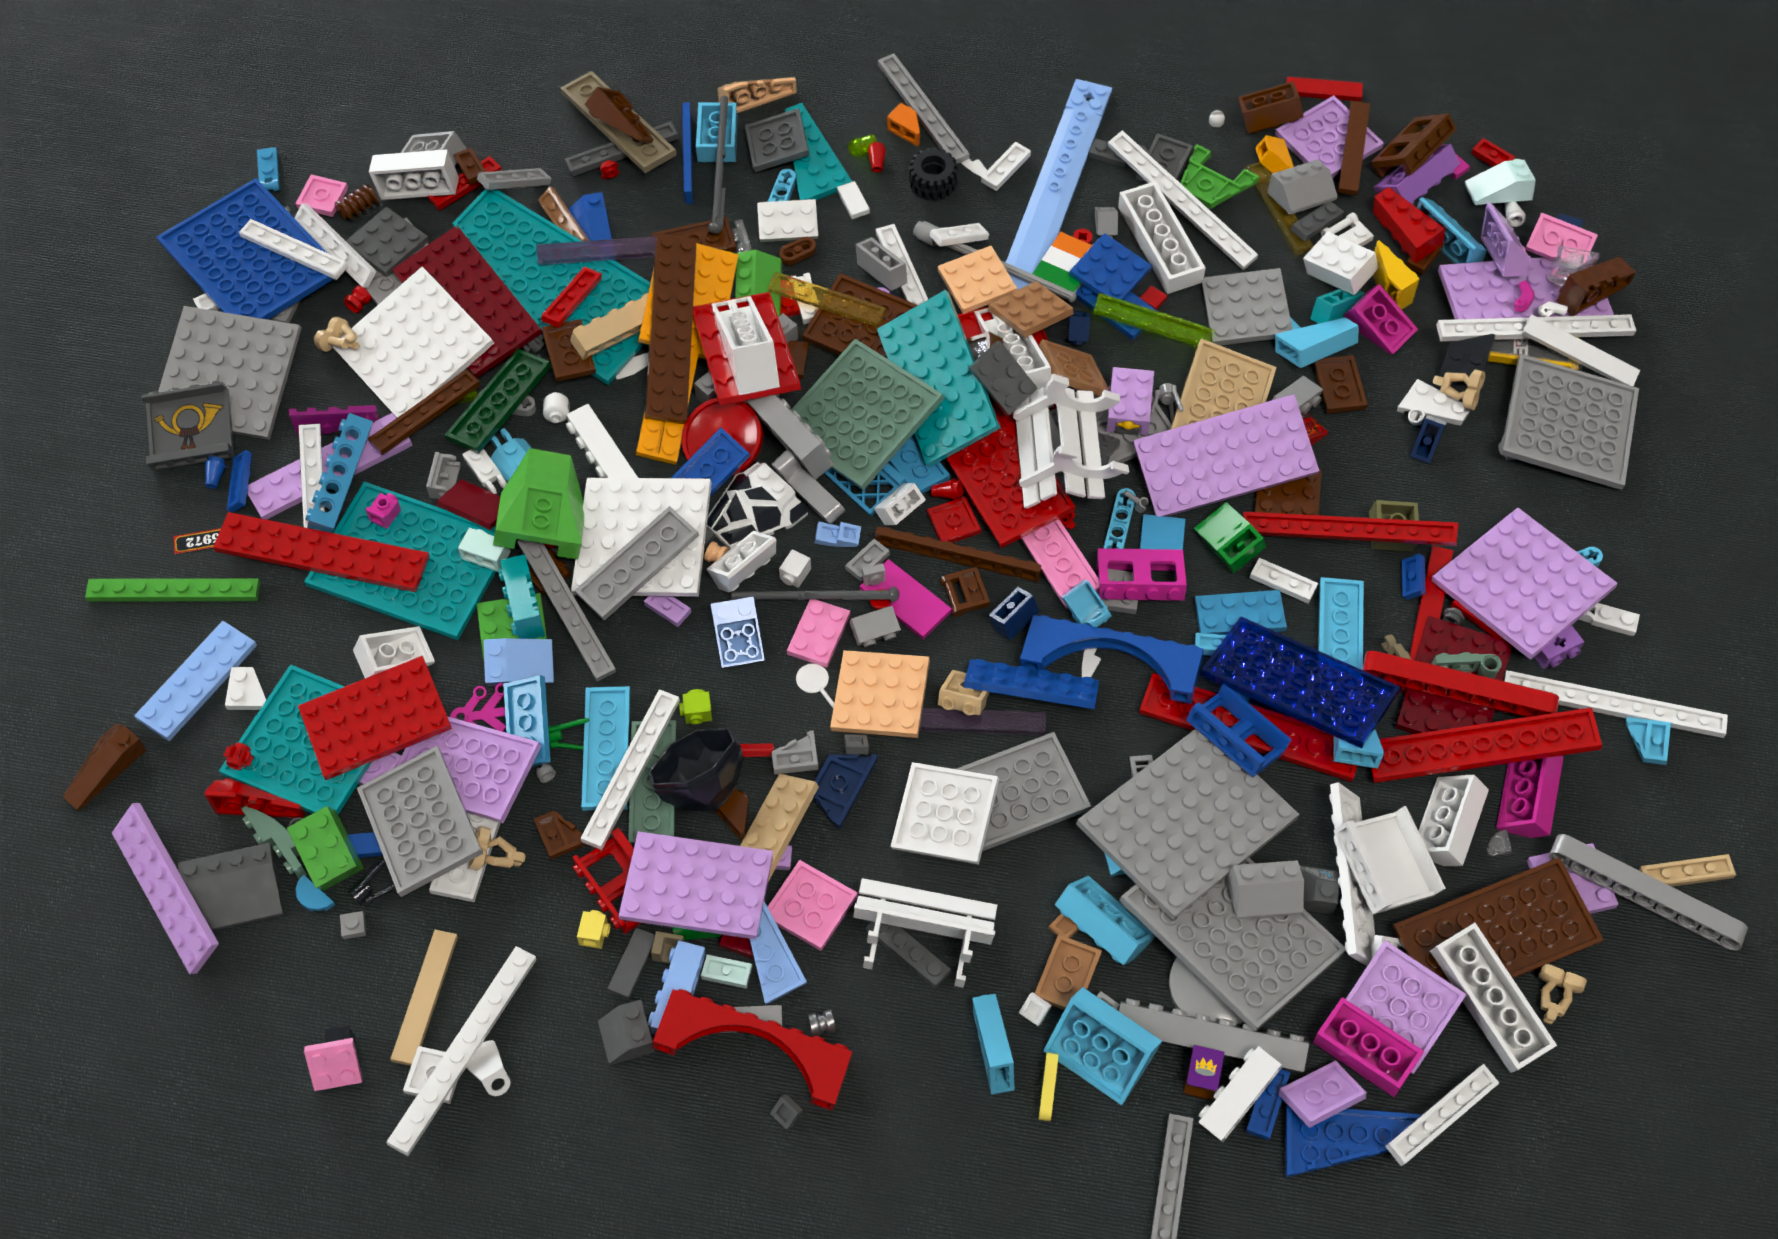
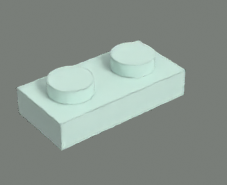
[701,955,752,989]

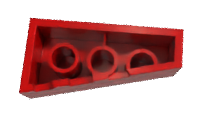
[1373,187,1445,264]

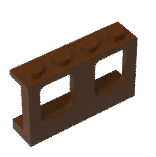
[1371,113,1457,178]

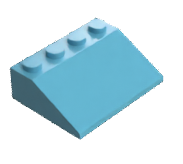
[1043,987,1162,1105]

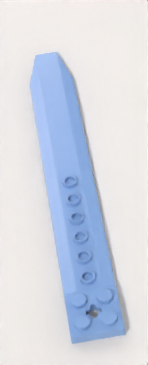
[1006,79,1112,290]

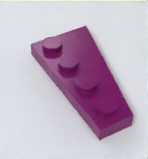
[289,405,380,438]

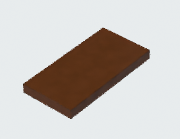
[651,217,737,252]

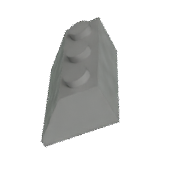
[1267,159,1338,215]
[1225,860,1304,919]

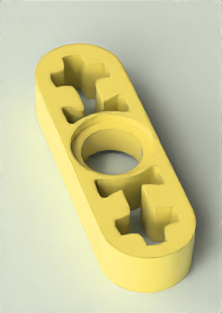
[1039,1052,1059,1121]

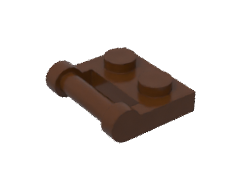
[940,567,990,617]

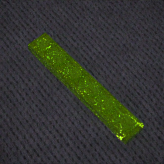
[1093,293,1213,346]

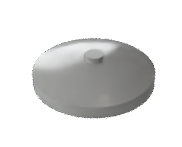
[1169,957,1245,1026]

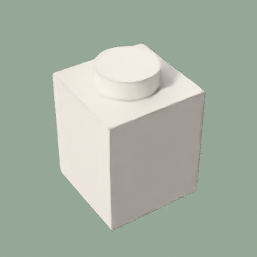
[779,549,811,588]

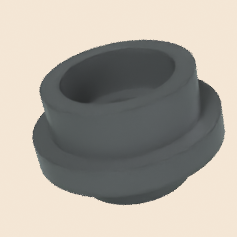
[1443,608,1464,625]

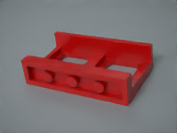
[572,827,641,934]

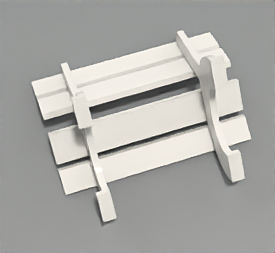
[1013,374,1129,509]
[853,878,997,988]

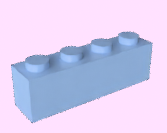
[648,941,706,1035]

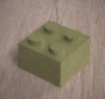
[1369,500,1419,552]

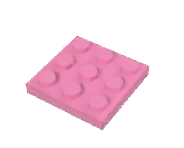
[768,860,858,951]

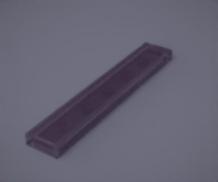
[536,236,656,265]
[919,708,1046,735]

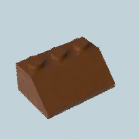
[1238,81,1304,133]

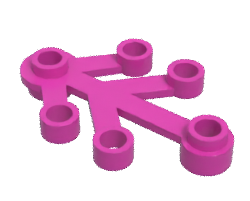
[450,683,506,732]

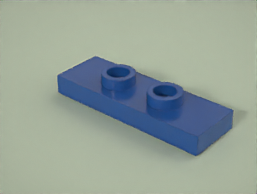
[227,450,252,513]

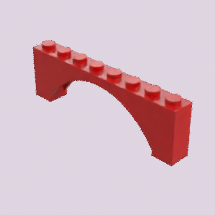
[652,989,853,1111]

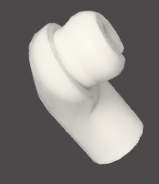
[1538,301,1568,317]

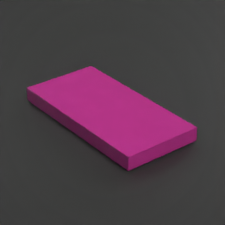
[860,559,952,639]

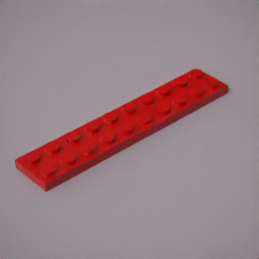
[213,512,430,592]
[1139,673,1357,782]
[1371,708,1602,783]

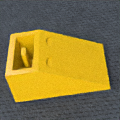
[1373,240,1419,310]

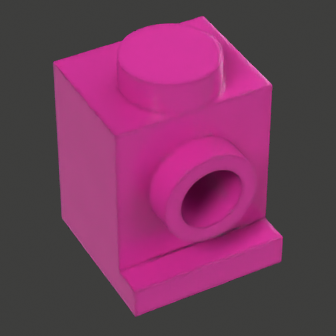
[366,493,401,529]

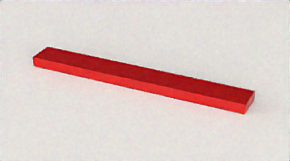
[1402,545,1453,694]

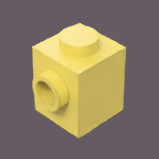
[577,910,611,949]

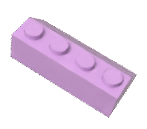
[1481,203,1531,277]

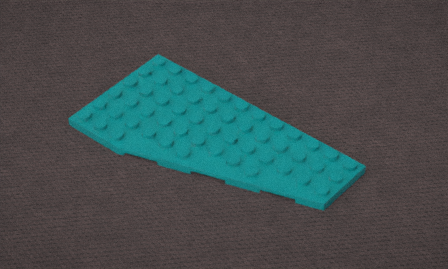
[453,189,650,385]

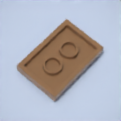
[1035,934,1102,1010]

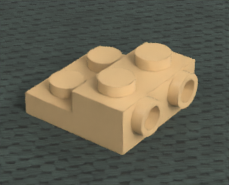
[938,670,990,715]

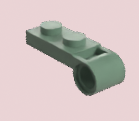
[1432,652,1502,679]

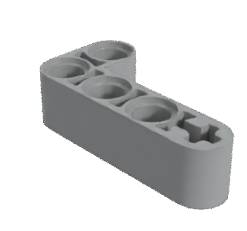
[771,450,845,524]

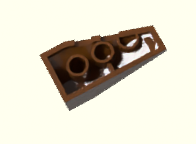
[584,87,653,143]
[62,723,147,811]

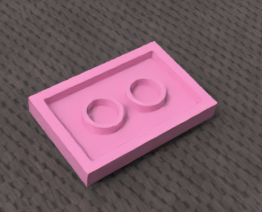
[1525,213,1598,271]
[787,599,851,668]

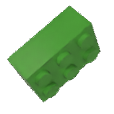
[287,806,364,891]

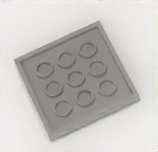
[1201,268,1293,345]

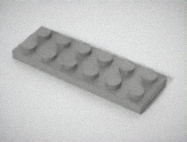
[575,506,699,621]

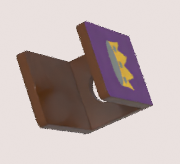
[1184,1045,1225,1101]

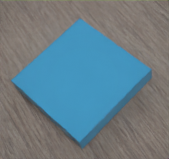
[1140,514,1185,550]

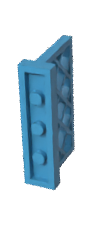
[823,463,906,517]

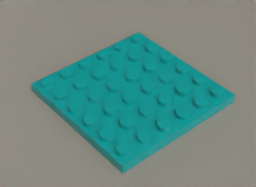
[219,664,372,815]

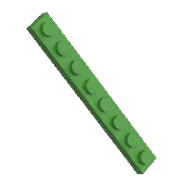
[85,579,260,602]

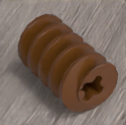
[334,184,380,221]

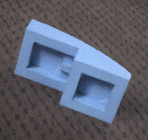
[814,522,861,547]

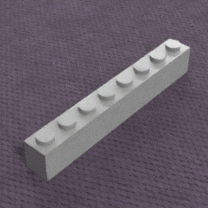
[1119,998,1309,1072]

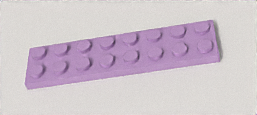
[247,413,413,520]
[112,803,219,974]

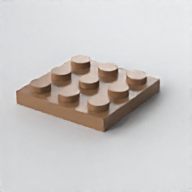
[989,281,1073,338]
[1038,339,1110,396]

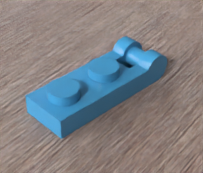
[257,147,280,192]

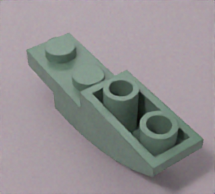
[241,806,307,879]

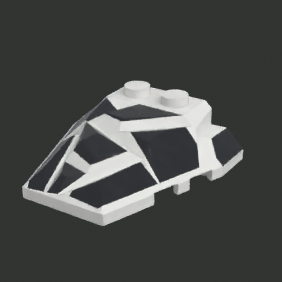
[707,461,808,549]

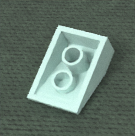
[1464,159,1536,205]

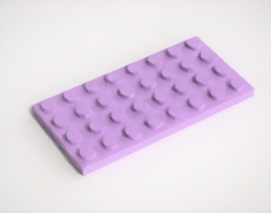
[1438,254,1614,320]
[1133,394,1319,517]

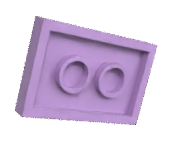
[1279,1061,1367,1128]

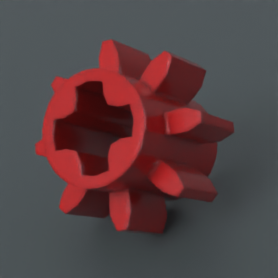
[223,743,254,770]

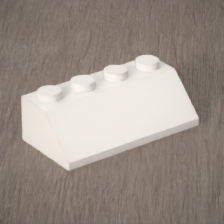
[1418,775,1489,866]

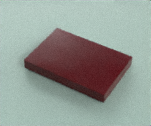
[437,479,500,530]

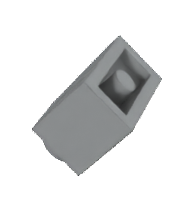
[1095,207,1118,238]

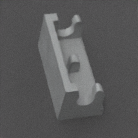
[426,452,461,499]

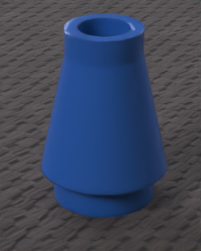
[205,456,226,489]

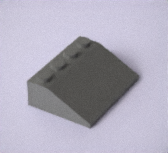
[178,843,284,931]

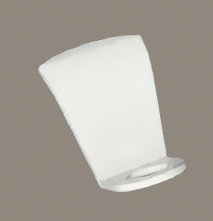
[466,1040,510,1096]

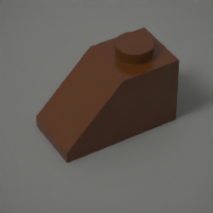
[714,789,749,842]

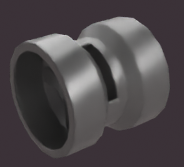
[808,1010,836,1036]

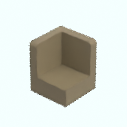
[651,931,684,964]

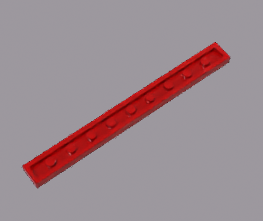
[1243,512,1459,546]

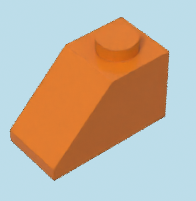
[887,103,920,147]

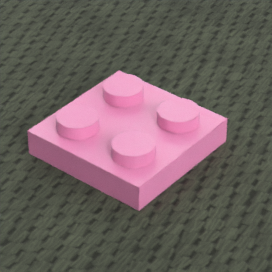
[295,175,348,217]
[304,1038,363,1091]

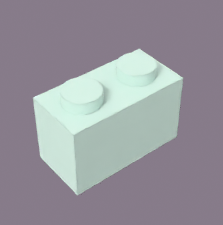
[458,528,510,572]

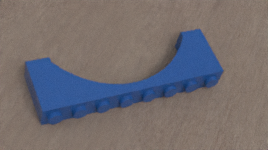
[1020,615,1204,704]

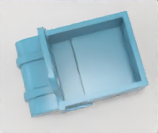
[1061,579,1112,627]

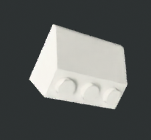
[707,531,776,592]

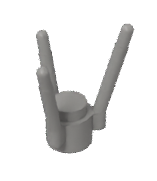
[1151,383,1184,424]

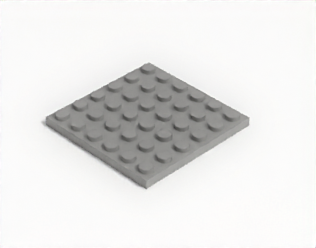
[158,306,301,440]
[1501,354,1639,490]

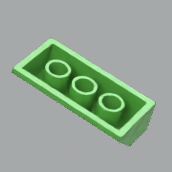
[735,250,782,317]

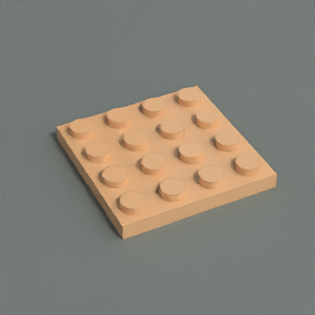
[830,650,930,738]

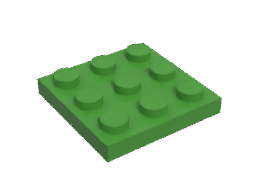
[477,593,547,660]

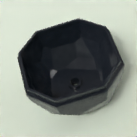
[649,728,743,811]

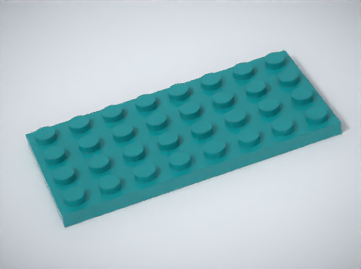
[877,290,1000,467]

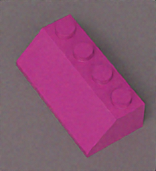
[1496,756,1563,838]
[1313,997,1424,1098]

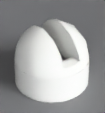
[1209,110,1225,127]
[1408,408,1425,426]

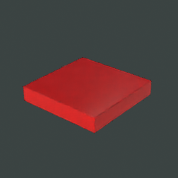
[927,497,981,543]

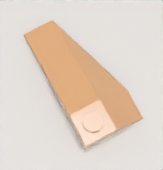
[717,77,797,113]

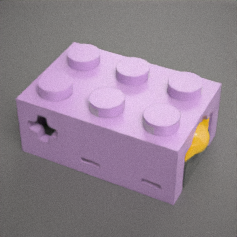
[1106,367,1154,436]

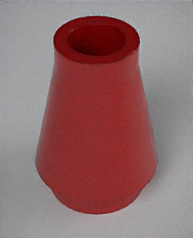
[867,142,886,173]
[931,479,964,500]

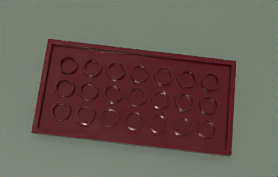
[392,226,543,379]

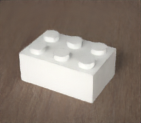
[1303,232,1379,295]

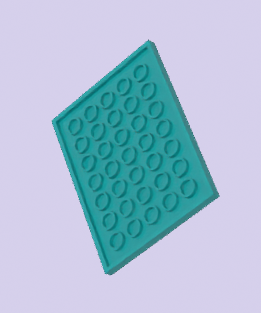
[304,482,496,640]

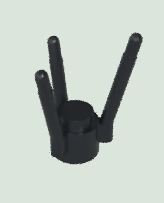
[348,860,396,905]

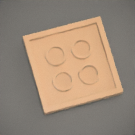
[938,246,1017,314]

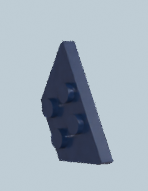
[813,754,878,829]

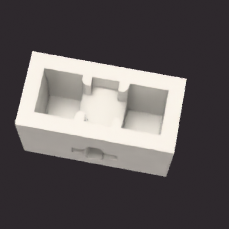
[873,483,926,525]

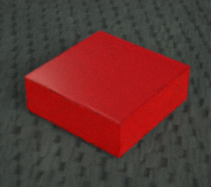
[1140,286,1167,310]

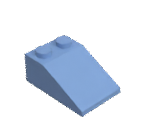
[484,638,554,687]

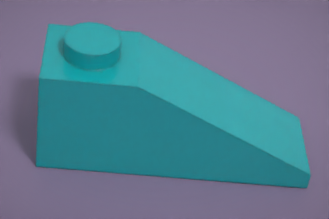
[1310,289,1365,324]

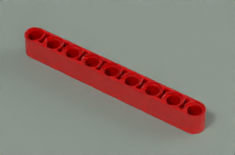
[1362,651,1559,717]

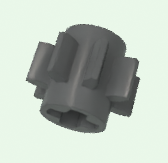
[523,334,545,353]

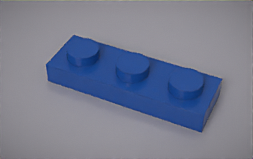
[1246,1069,1290,1141]

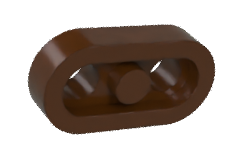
[779,237,816,265]

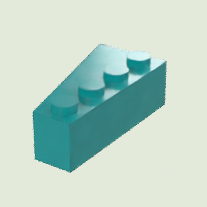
[498,554,545,639]

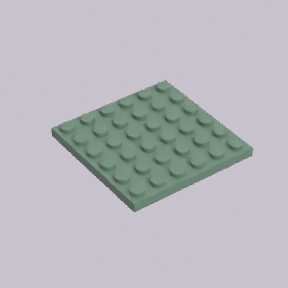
[791,339,945,490]

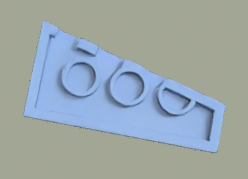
[750,901,807,1005]

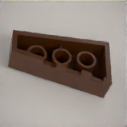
[1556,256,1636,316]

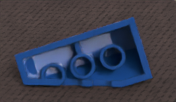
[569,192,616,261]

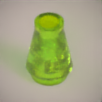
[848,134,877,157]

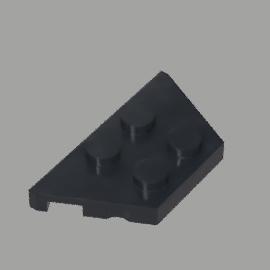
[1440,334,1495,401]

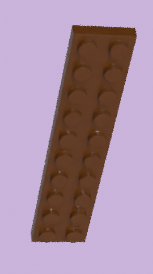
[645,233,697,424]

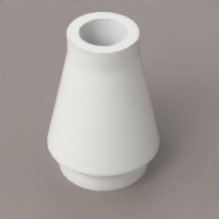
[1504,201,1526,227]

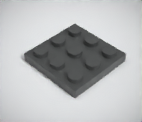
[745,108,810,172]
[346,207,429,277]

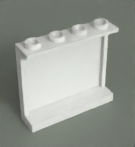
[1333,806,1446,914]

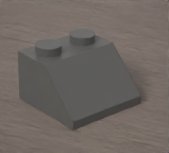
[598,1000,655,1065]

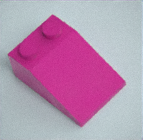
[1343,284,1418,355]

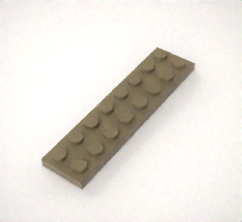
[560,71,677,173]

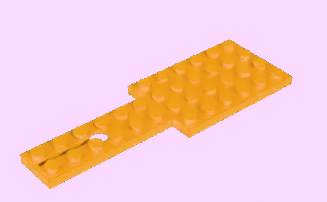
[636,244,739,465]

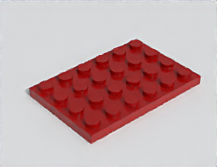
[298,655,452,780]

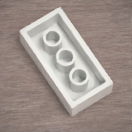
[369,150,459,200]

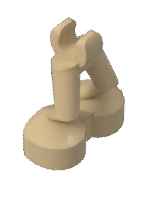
[314,317,360,352]
[1433,370,1485,410]
[468,826,526,871]
[1539,964,1587,1024]

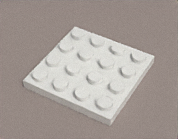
[891,762,999,864]

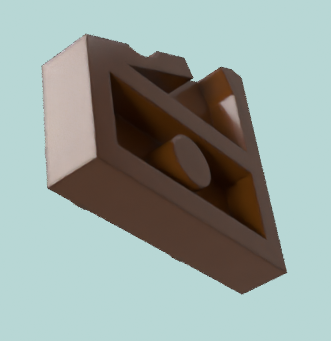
[533,810,588,860]

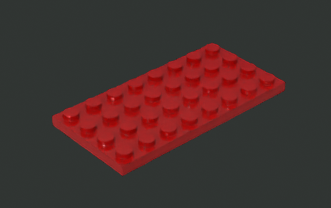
[945,393,1076,548]

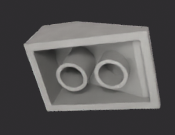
[401,131,466,167]

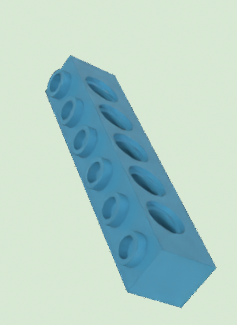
[305,413,373,533]

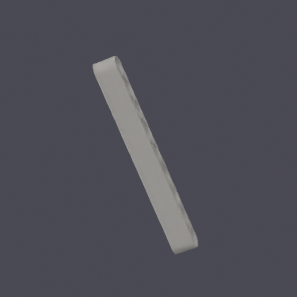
[1549,834,1748,951]

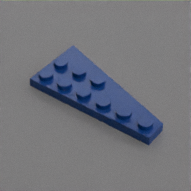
[1286,1104,1423,1178]

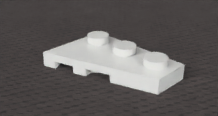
[1397,379,1471,426]

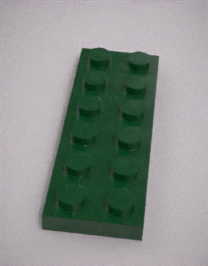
[445,349,552,454]

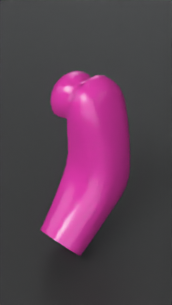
[1514,281,1535,312]

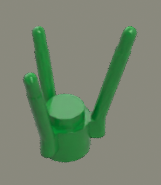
[548,718,590,750]

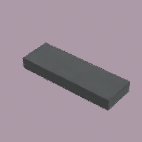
[607,928,655,999]

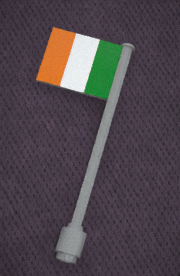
[913,221,1093,303]

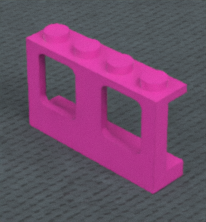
[1096,548,1187,601]

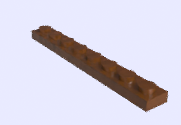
[875,526,1042,583]

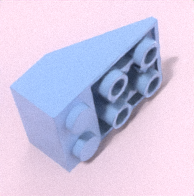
[711,597,764,668]

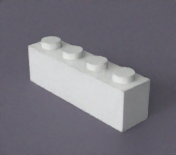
[1199,1046,1282,1142]

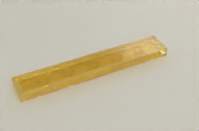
[1245,162,1313,256]
[768,272,886,328]

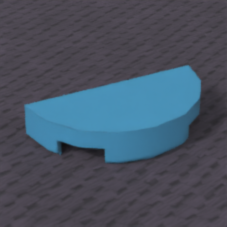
[296,874,335,912]

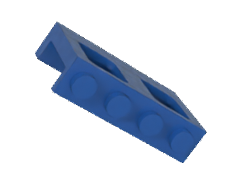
[1186,683,1292,777]

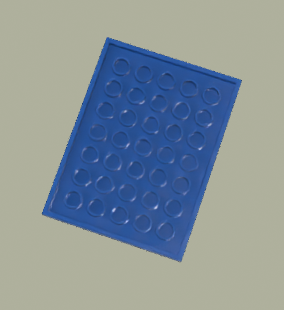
[156,178,343,320]

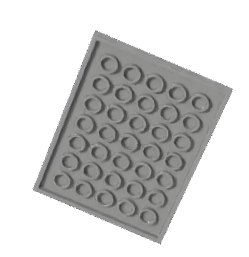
[1076,729,1299,920]
[1119,858,1346,1032]

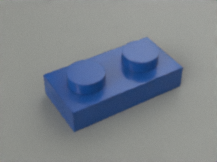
[1402,554,1426,600]

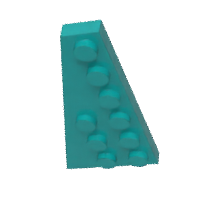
[785,103,852,200]

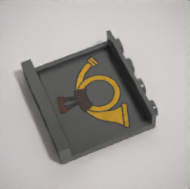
[141,381,235,471]

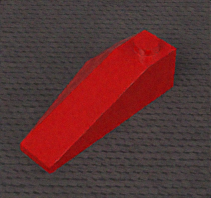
[204,779,305,818]

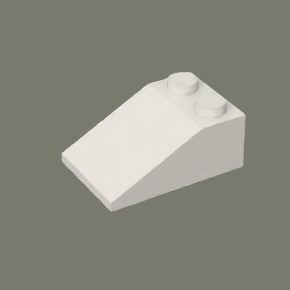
[353,626,435,678]

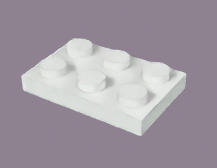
[757,199,818,242]

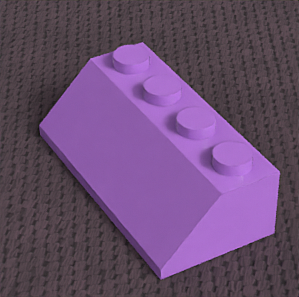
[1373,144,1460,204]

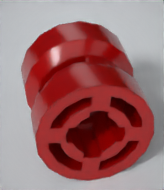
[344,286,372,314]

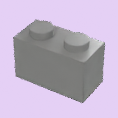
[849,606,901,648]

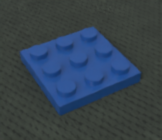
[1069,233,1152,308]

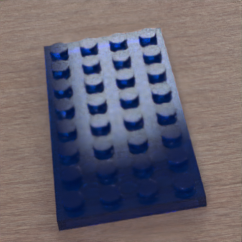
[1201,617,1400,749]

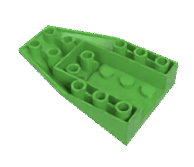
[493,448,584,560]

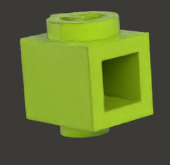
[679,689,712,725]

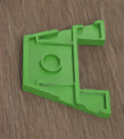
[1180,144,1259,209]

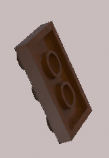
[542,319,596,382]
[1313,355,1368,414]

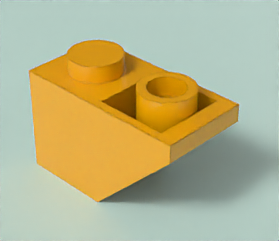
[1255,135,1294,173]

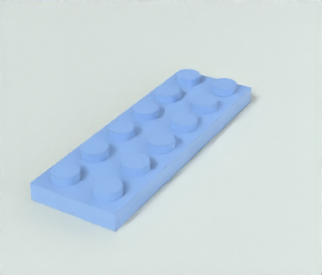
[134,621,257,741]

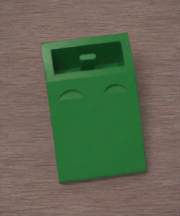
[1194,502,1267,573]

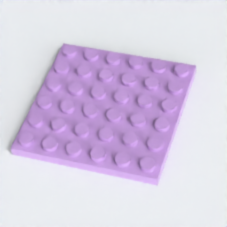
[1432,508,1617,660]

